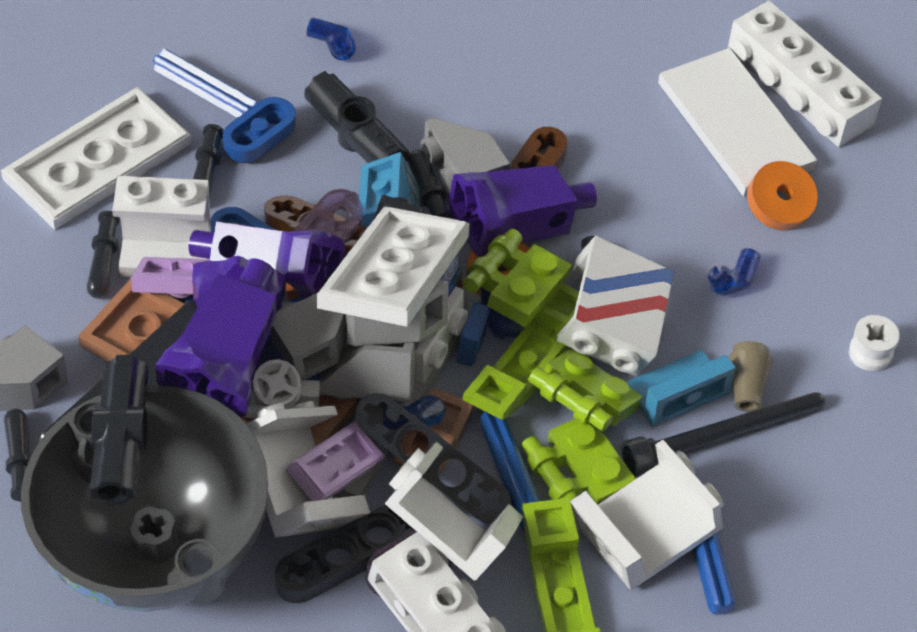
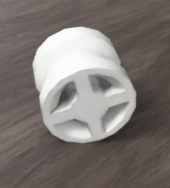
[848,315,900,372]
[253,359,301,409]

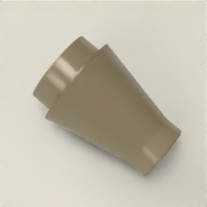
[728,341,773,412]

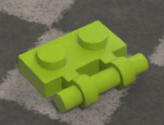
[463,229,572,328]
[528,348,643,431]
[521,419,636,505]

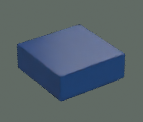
[456,302,490,367]

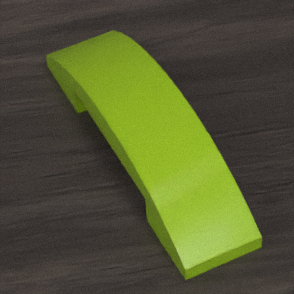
[463,283,579,420]
[522,497,600,632]

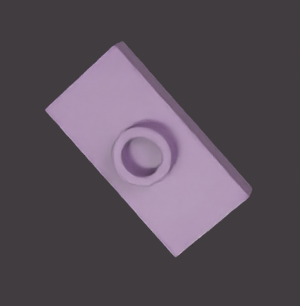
[131,257,210,298]
[286,421,385,501]

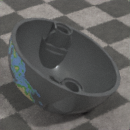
[21,385,268,612]

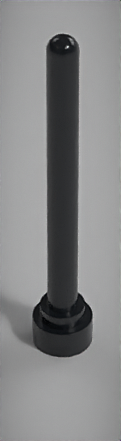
[621,392,825,477]

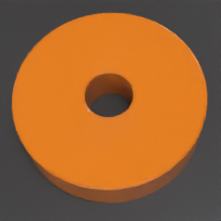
[747,161,818,230]

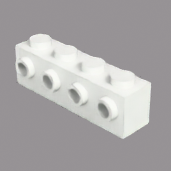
[728,0,882,147]
[368,532,506,632]

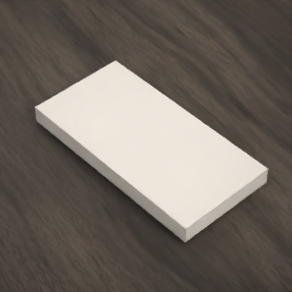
[658,48,817,197]
[1,87,191,230]
[317,206,469,327]

